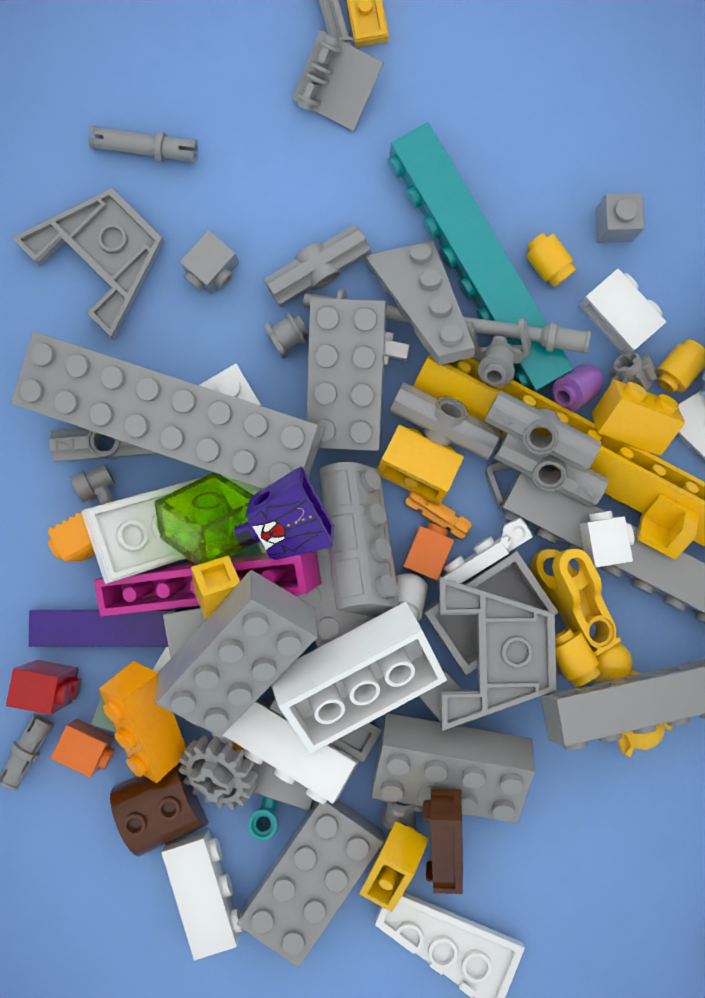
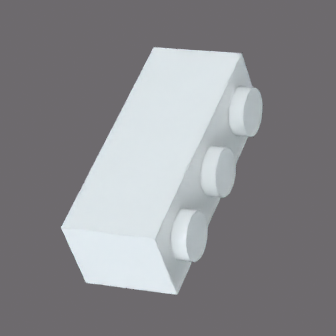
[161,828,244,961]

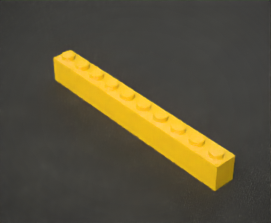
[413,354,705,547]

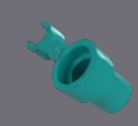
[248,796,279,841]

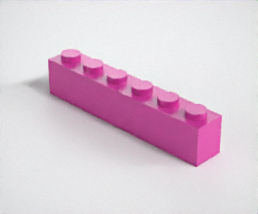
[93,551,322,616]

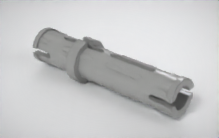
[89,126,198,163]

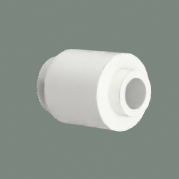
[396,573,428,622]

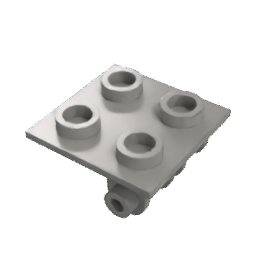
[292,30,384,131]

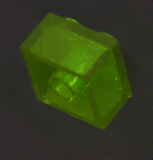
[154,472,253,565]

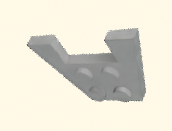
[12,188,165,340]
[438,577,557,731]

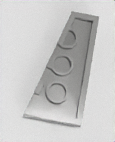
[365,240,475,365]

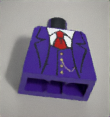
[234,466,335,560]

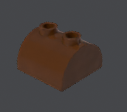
[110,762,209,856]

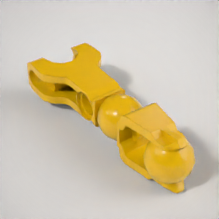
[530,549,673,758]

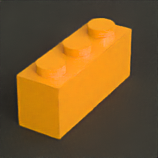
[99,660,187,783]

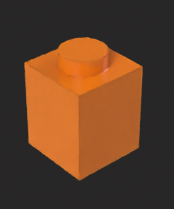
[402,523,454,580]
[50,719,115,778]

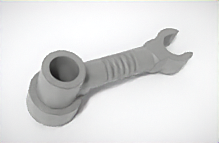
[70,464,115,505]

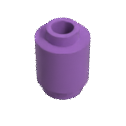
[552,365,604,411]

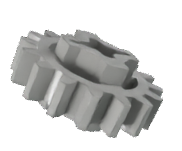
[179,735,258,810]

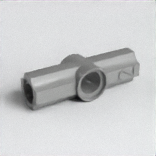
[264,224,371,307]
[389,382,502,460]
[484,390,602,472]
[49,428,158,462]
[493,432,609,508]

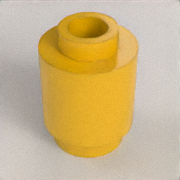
[525,232,577,288]
[655,339,705,393]
[555,628,601,687]

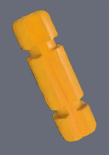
[405,492,472,539]

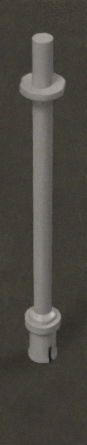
[303,289,591,354]

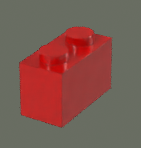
[6,660,81,715]

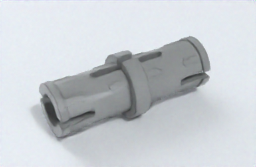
[0,714,54,791]

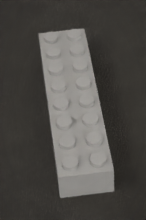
[11,331,325,489]

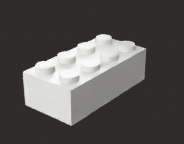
[271,602,447,754]

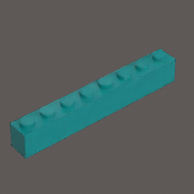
[387,122,574,392]

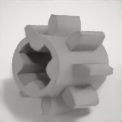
[608,352,657,391]

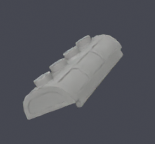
[319,462,400,617]

